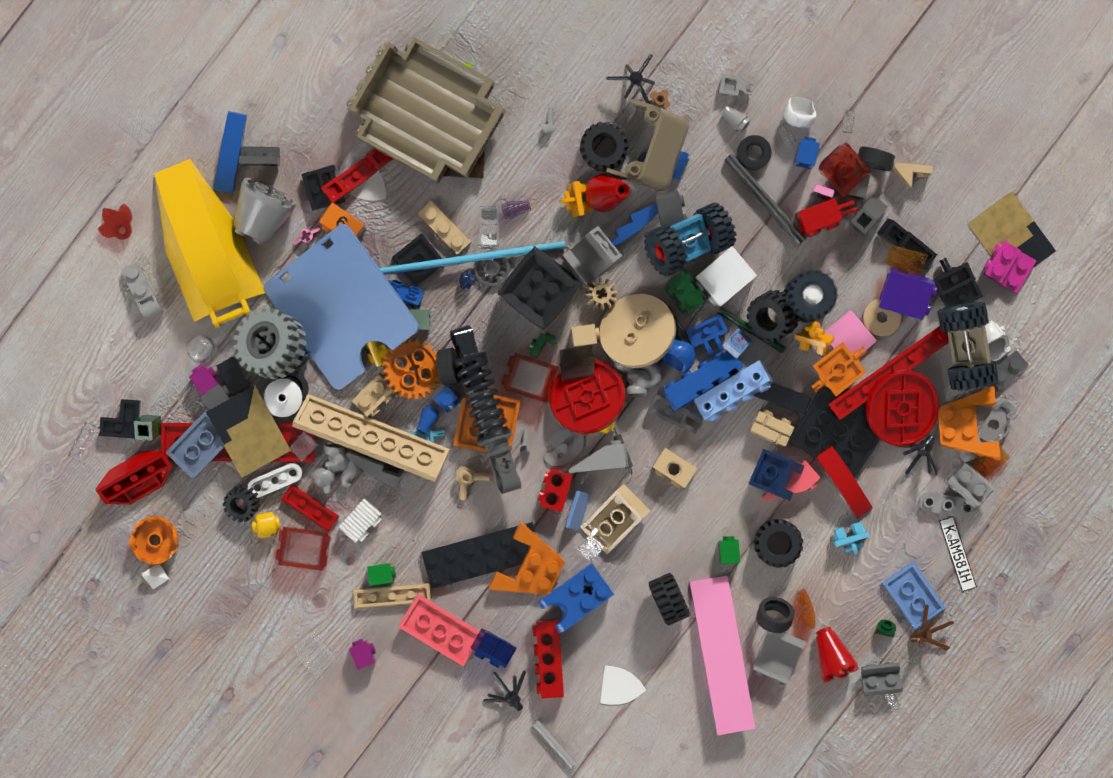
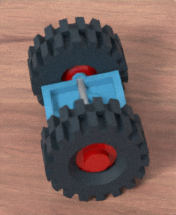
[644,202,737,277]

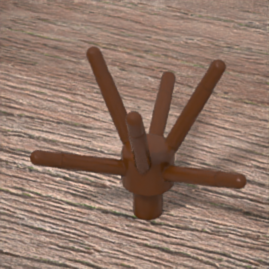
[910,604,954,651]

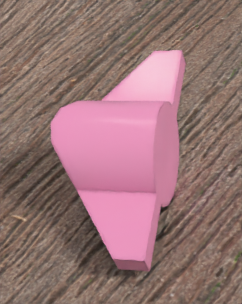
[293,228,321,246]

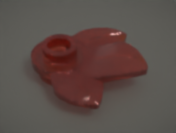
[98,204,133,240]

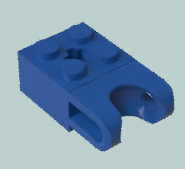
[538,563,614,633]

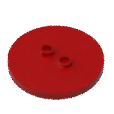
[550,360,626,434]
[866,370,939,446]

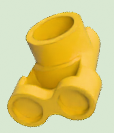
[365,341,389,367]

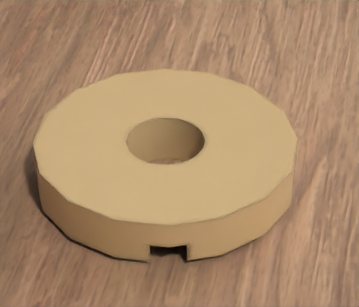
[863,299,901,337]

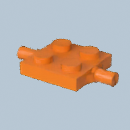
[811,342,868,396]

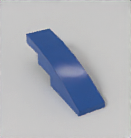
[214,111,247,193]
[610,204,658,247]

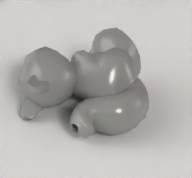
[612,362,661,397]
[311,444,361,494]

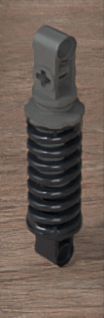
[450,325,521,494]

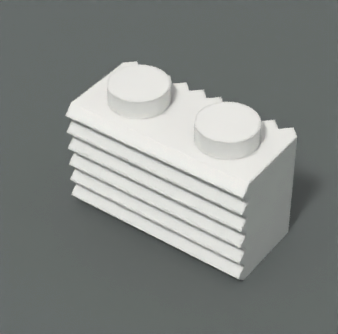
[338,498,382,543]

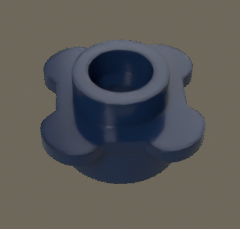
[459,270,475,289]

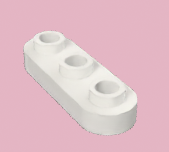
[248,463,303,498]

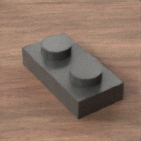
[994,350,1029,389]

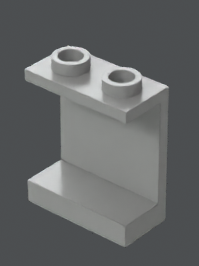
[561,226,622,287]
[752,631,806,686]

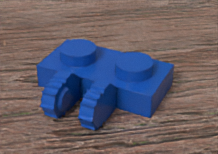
[685,314,728,357]

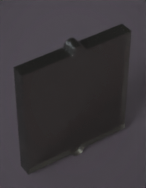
[559,345,596,381]

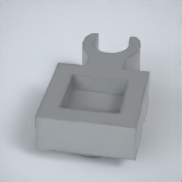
[719,74,754,97]

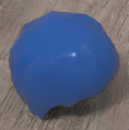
[663,339,696,373]

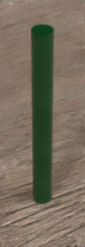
[717,306,786,353]

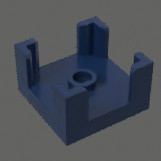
[748,449,805,501]

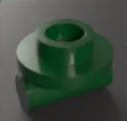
[875,620,896,638]

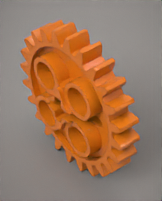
[381,338,441,401]

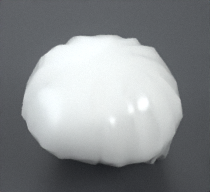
[783,97,816,128]

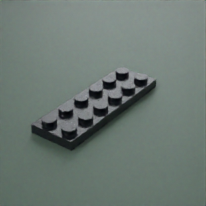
[421,522,535,589]

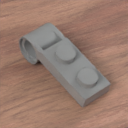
[121,262,164,321]

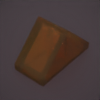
[885,245,928,275]

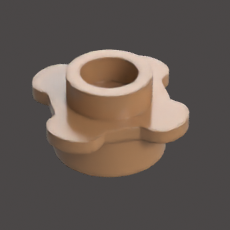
[650,90,670,109]

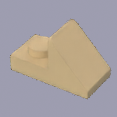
[892,162,933,189]

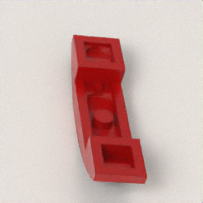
[321,149,393,203]
[816,446,873,519]

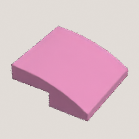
[825,310,876,354]

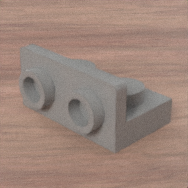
[948,462,996,508]

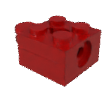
[795,198,858,238]

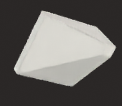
[142,564,169,589]

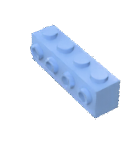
[694,361,774,422]

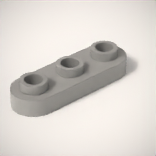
[918,492,976,518]

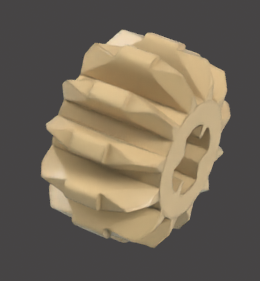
[585,278,618,311]

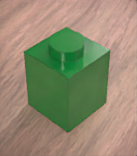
[719,536,740,564]
[367,563,396,586]

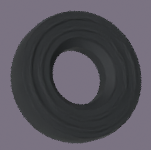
[737,135,772,170]

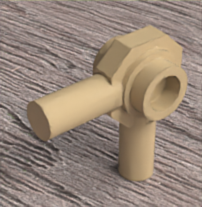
[455,466,489,500]

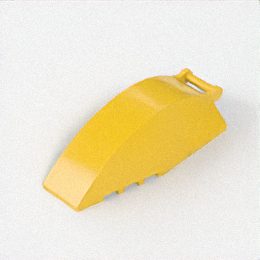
[154,159,265,328]

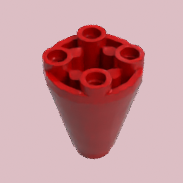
[585,174,630,212]
[816,627,859,683]

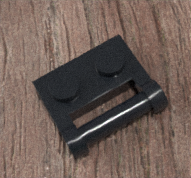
[301,165,346,211]

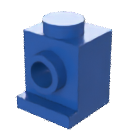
[434,386,461,414]

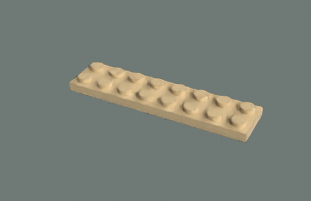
[292,394,450,482]

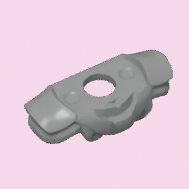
[978,399,1015,442]

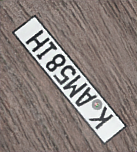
[939,516,977,592]

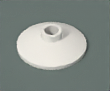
[264,379,302,417]

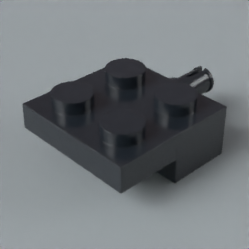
[933,258,983,307]

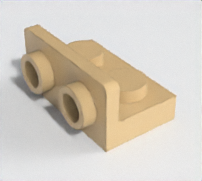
[352,374,395,417]

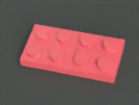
[398,594,483,666]

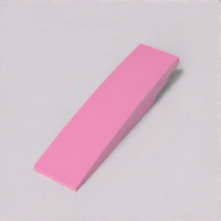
[690,575,756,735]

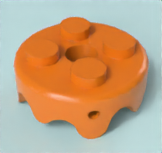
[129,516,179,565]

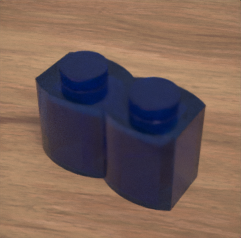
[470,628,517,668]

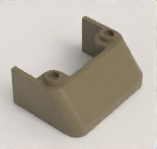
[606,99,689,191]

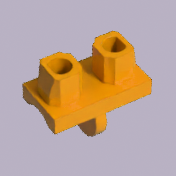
[559,181,592,218]
[795,322,835,355]

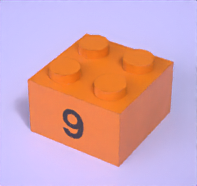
[319,203,367,239]

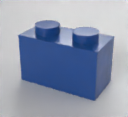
[793,137,820,169]

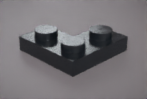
[99,399,141,439]

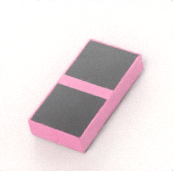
[810,184,834,201]

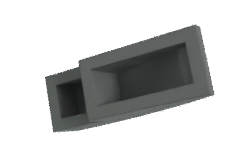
[346,449,404,488]

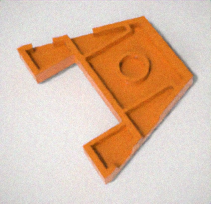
[938,387,1000,460]
[489,521,565,595]

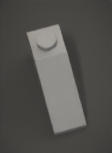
[569,440,629,473]

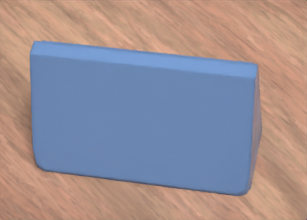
[565,490,590,530]

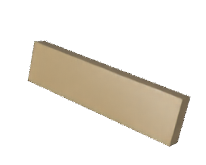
[353,583,431,609]

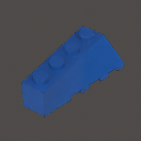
[662,351,744,412]

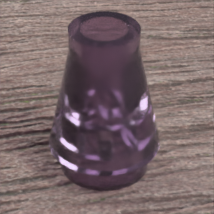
[501,200,531,220]

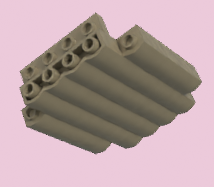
[347,37,506,183]

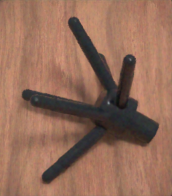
[606,54,655,104]
[895,435,937,475]
[483,670,526,711]

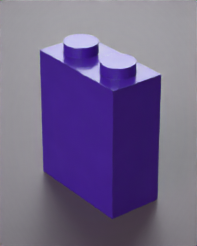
[878,267,937,320]

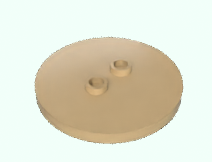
[599,294,676,368]

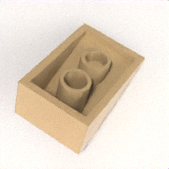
[580,484,650,554]

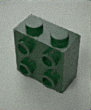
[665,271,705,315]

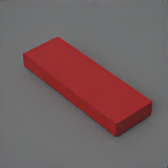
[281,484,339,532]

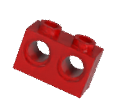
[537,469,573,512]

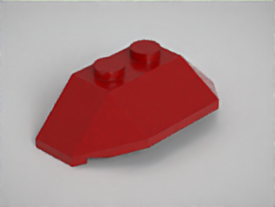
[95,451,172,505]

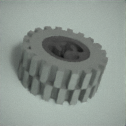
[233,307,307,379]

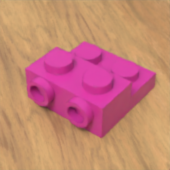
[983,241,1036,294]

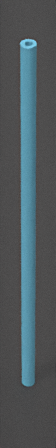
[379,241,565,275]

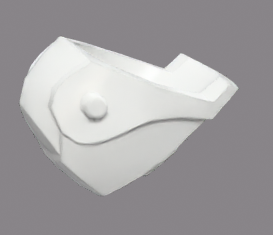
[985,321,1011,362]

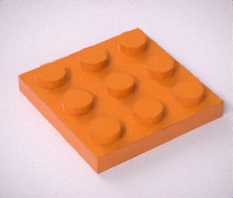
[453,389,521,452]

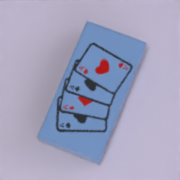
[723,328,752,358]

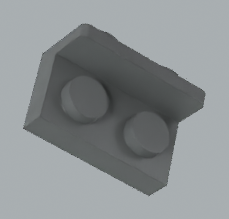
[239,146,280,166]
[861,662,903,696]

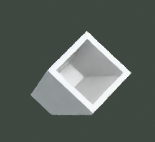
[695,246,757,307]

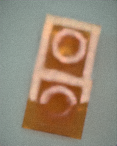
[970,444,1010,478]
[796,588,815,629]

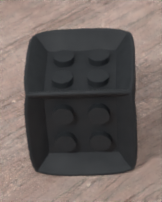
[498,246,581,331]

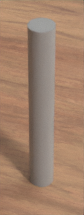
[533,720,576,769]

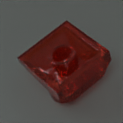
[818,143,871,198]

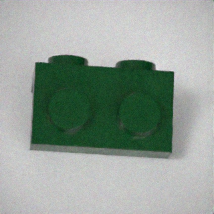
[529,332,558,358]

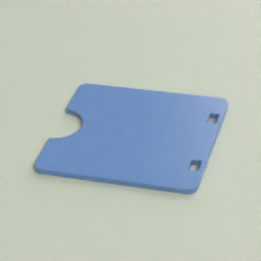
[264,224,419,390]

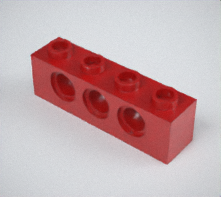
[532,619,564,699]

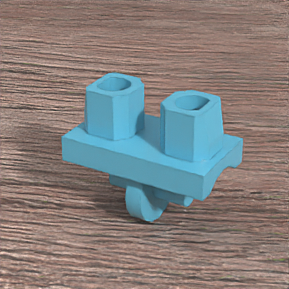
[833,522,869,556]

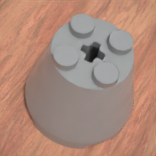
[234,178,297,244]

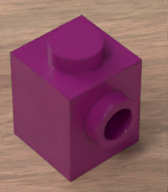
[189,365,219,395]
[349,639,377,670]

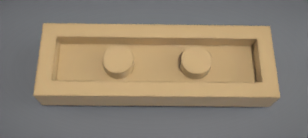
[417,201,471,255]

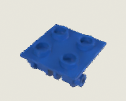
[388,280,425,308]

